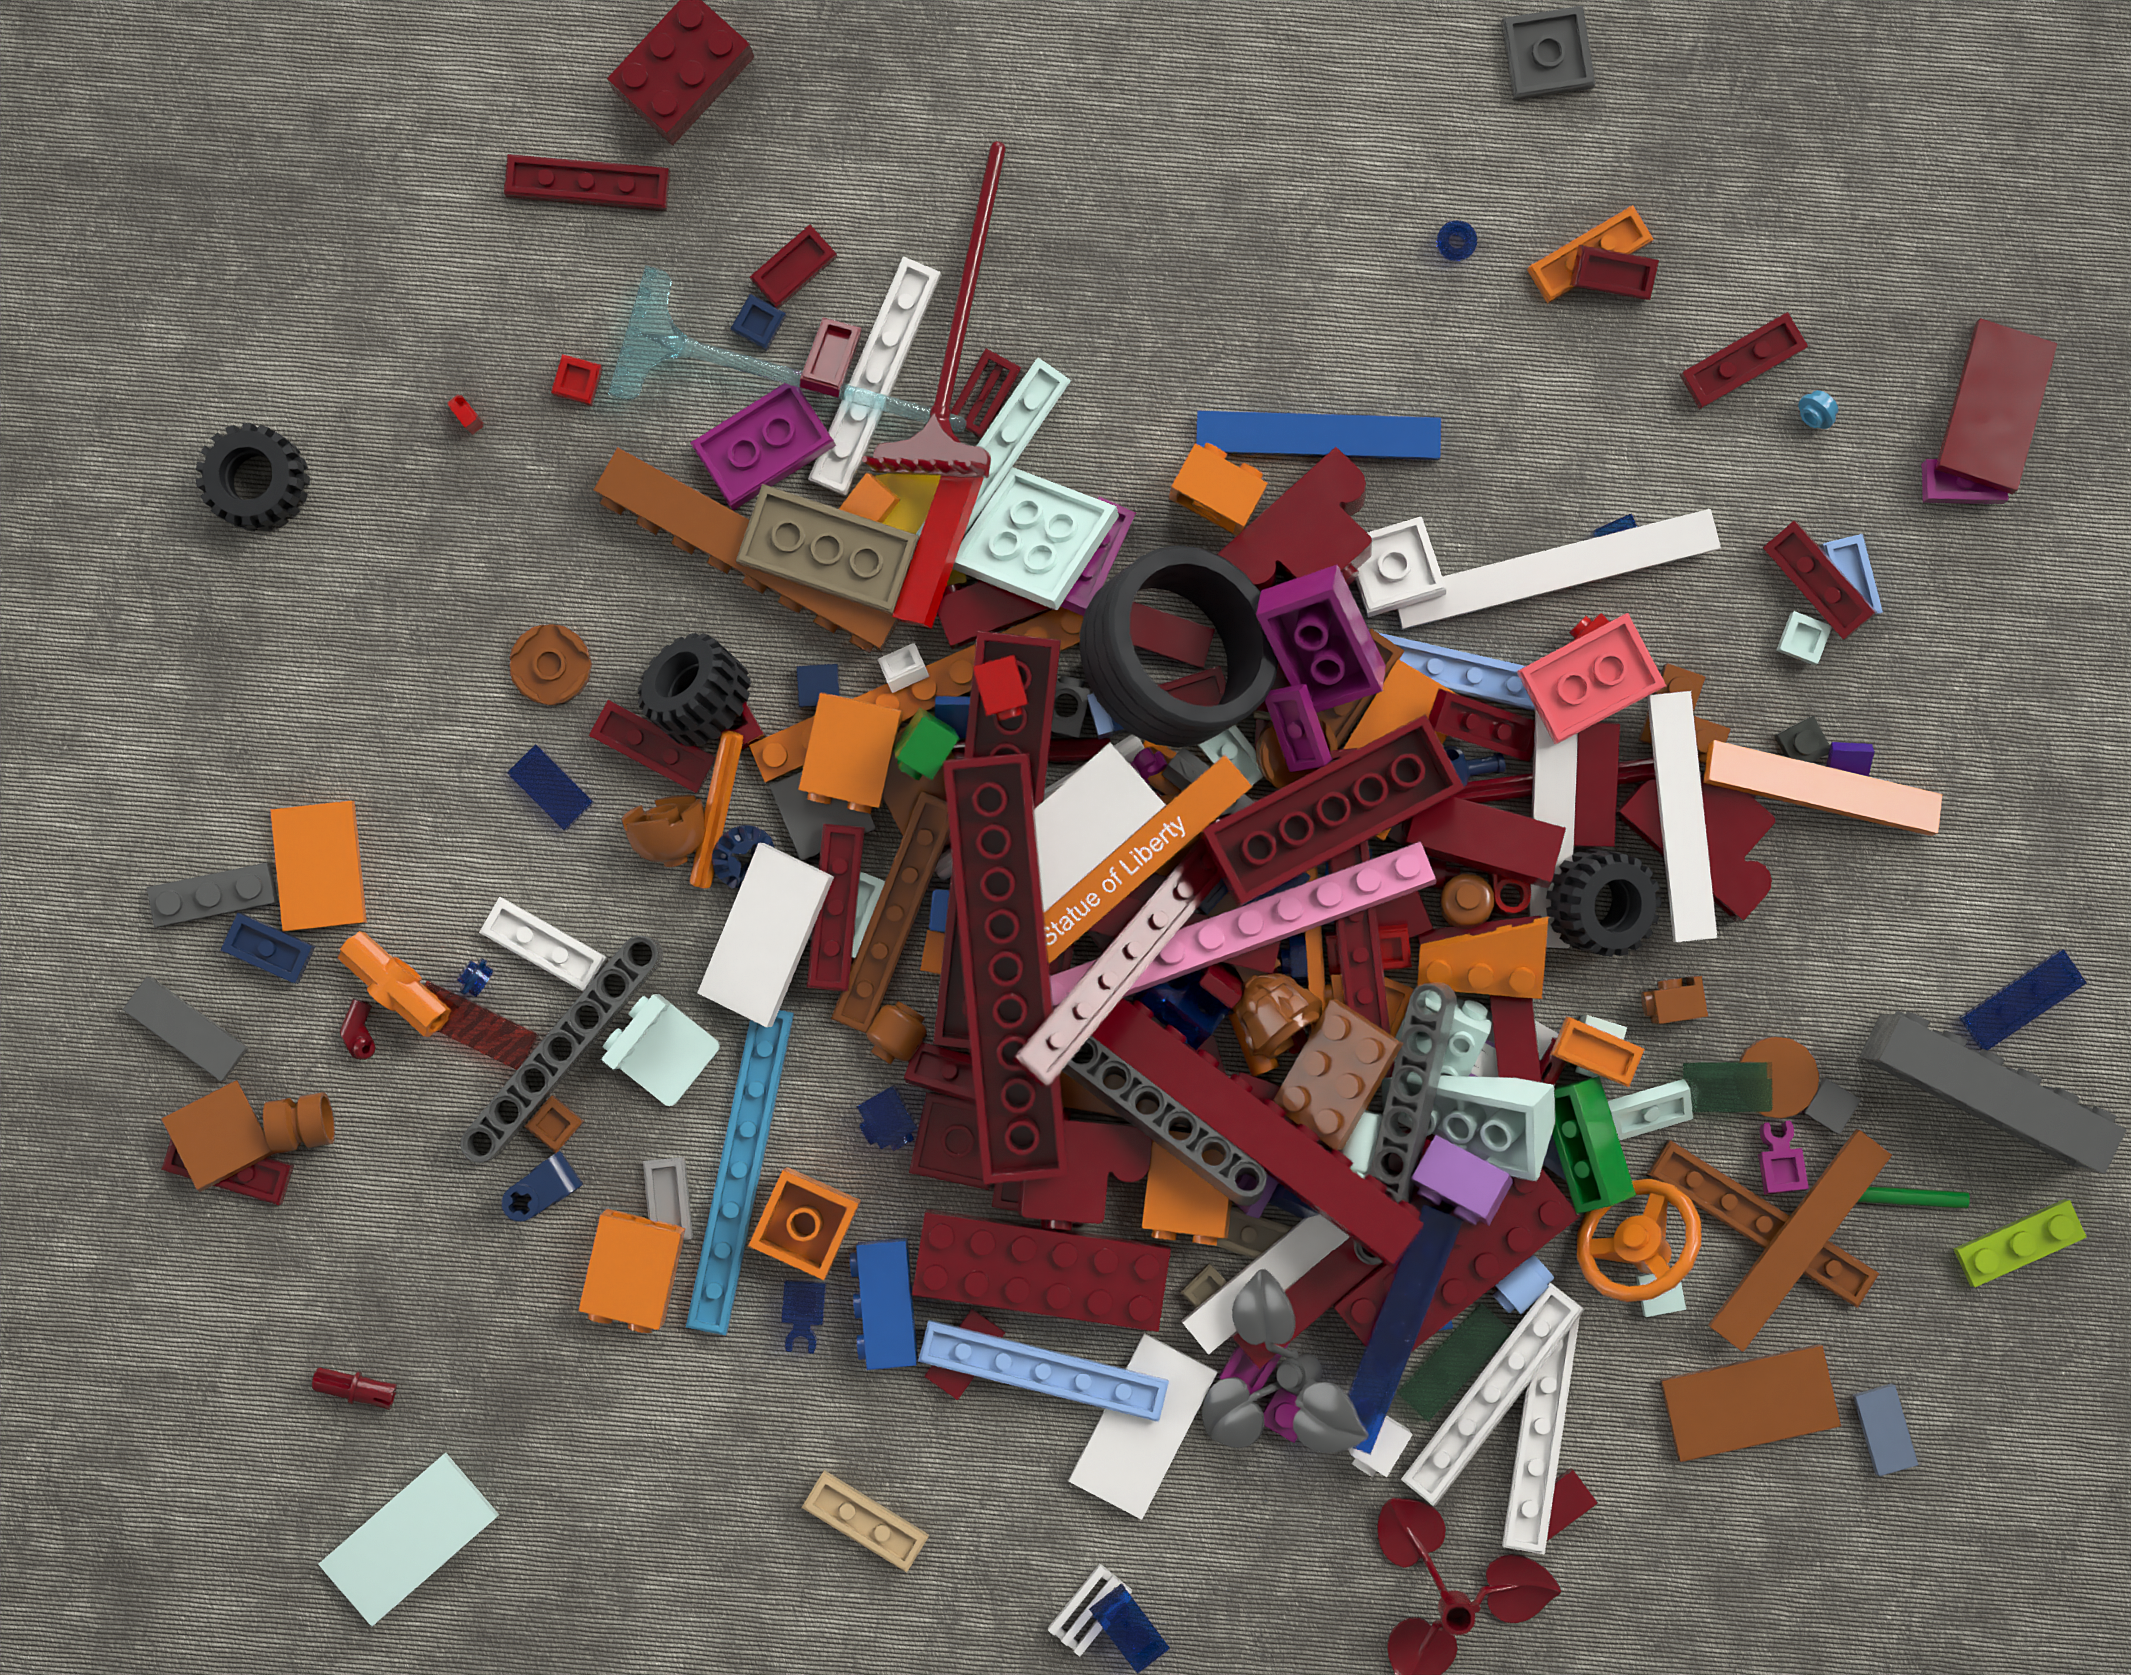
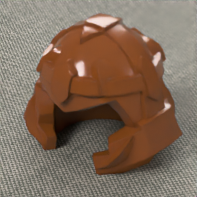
[1236,973,1322,1059]

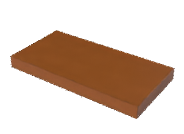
[1660,1344,1841,1462]

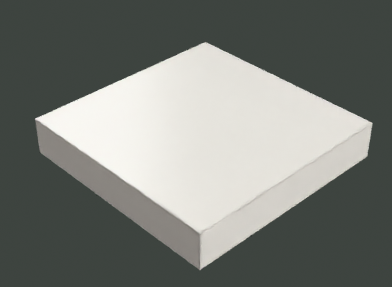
[1355,516,1446,617]

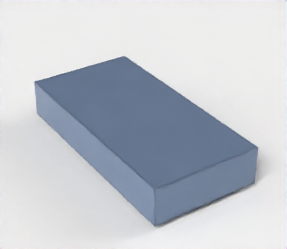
[1852,1383,1918,1476]

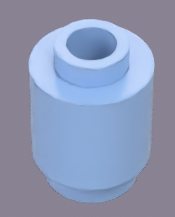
[1492,1254,1554,1314]

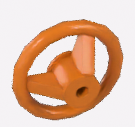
[1577,1179,1701,1302]

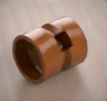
[263,1092,335,1154]

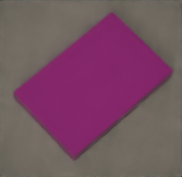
[690,378,836,511]

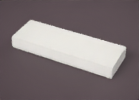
[479,897,608,992]

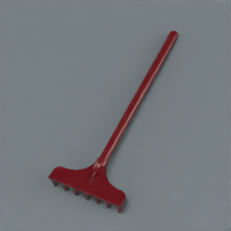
[862,141,1006,478]

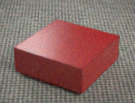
[551,354,603,406]

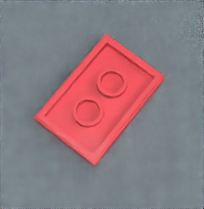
[1516,613,1666,744]

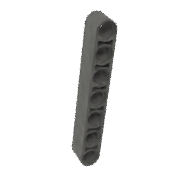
[460,936,663,1163]
[1354,982,1457,1265]
[1061,1036,1266,1206]

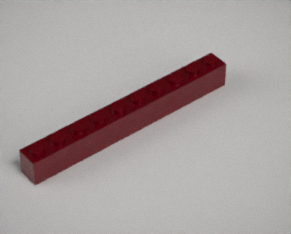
[1090,998,1424,1269]

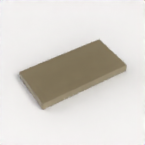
[736,484,919,615]

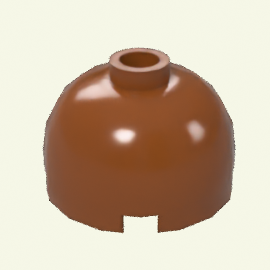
[621,794,705,867]

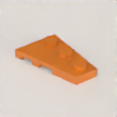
[1417,916,1549,999]

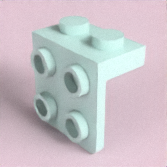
[1394,986,1493,1076]
[601,994,720,1106]

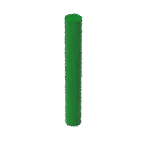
[1857,1186,1970,1209]

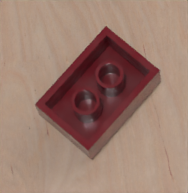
[607,0,755,146]

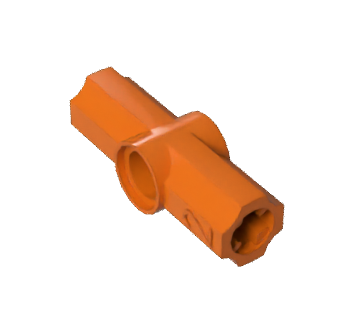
[338,931,451,1037]

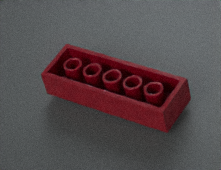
[1199,714,1465,907]
[1333,1169,1580,1373]
[912,1209,1171,1332]

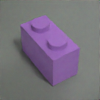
[1412,1135,1513,1226]

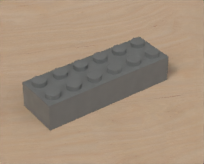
[1859,1011,2127,1174]

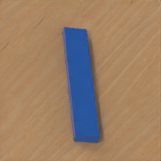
[1196,411,1441,460]

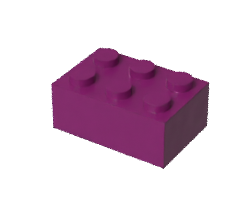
[1256,565,1386,713]

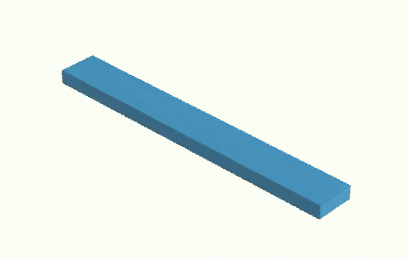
[686,1010,794,1336]

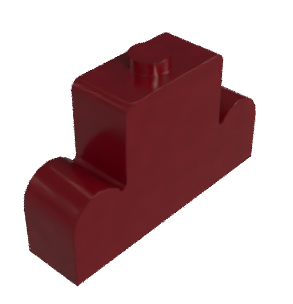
[1217,447,1372,592]
[1616,772,1775,922]
[1018,1120,1152,1230]

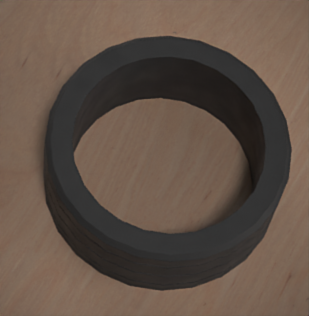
[1080,545,1279,748]

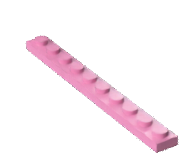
[1050,842,1436,1009]

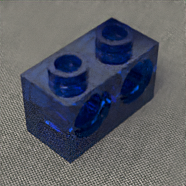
[1133,970,1231,1050]

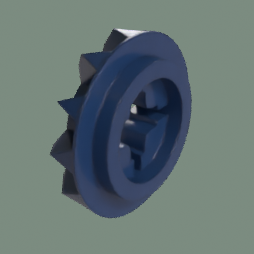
[712,825,775,889]

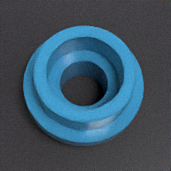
[1798,390,1839,429]

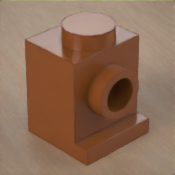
[1641,976,1708,1024]

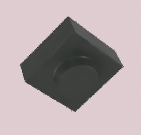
[1774,715,1830,763]

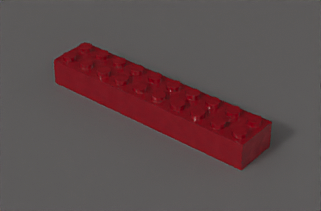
[933,631,1061,1049]
[943,753,1069,1184]

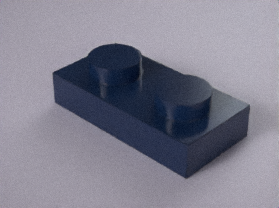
[221,913,316,984]

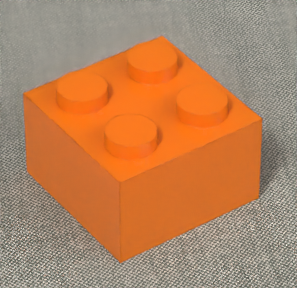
[1169,443,1268,536]
[748,1167,861,1280]

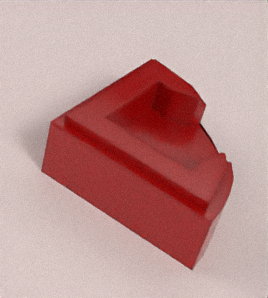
[447,394,484,435]

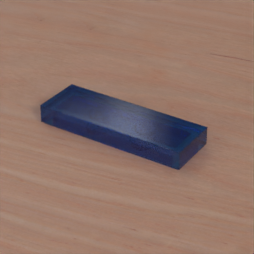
[1959,949,2087,1051]

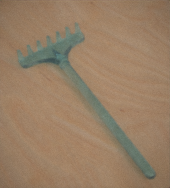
[608,265,967,432]

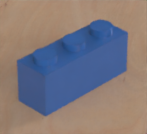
[850,1238,918,1370]

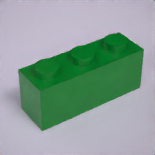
[1552,1076,1636,1214]

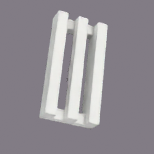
[1048,1564,1132,1657]

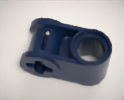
[502,1151,583,1221]

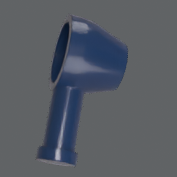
[1443,746,1505,787]

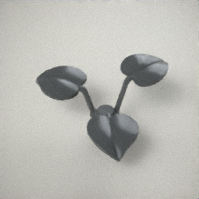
[1202,1269,1369,1453]

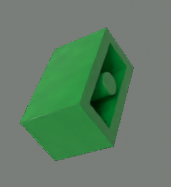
[893,707,959,780]

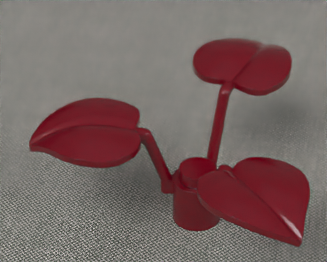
[1377,1498,1561,1675]

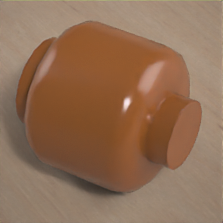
[1440,873,1494,929]
[866,1001,927,1065]

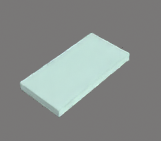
[318,1453,499,1627]

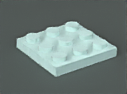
[953,467,1119,610]

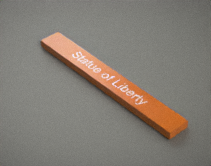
[1044,755,1252,963]

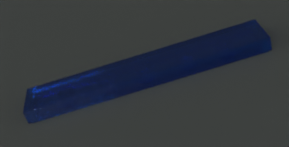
[1347,1204,1463,1455]

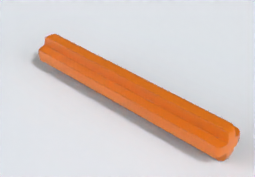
[690,731,744,889]

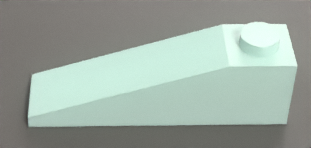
[1382,1075,1555,1181]

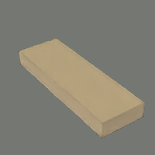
[802,1470,929,1572]

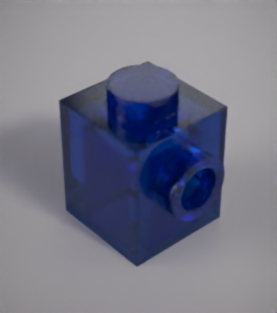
[856,1084,919,1152]

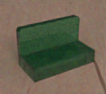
[1683,1062,1773,1112]

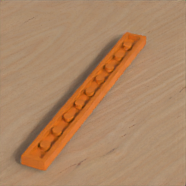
[749,606,1084,783]

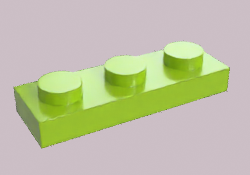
[1953,1199,2087,1288]

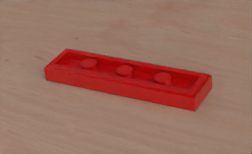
[892,476,984,628]

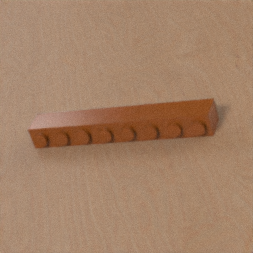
[594,447,899,653]

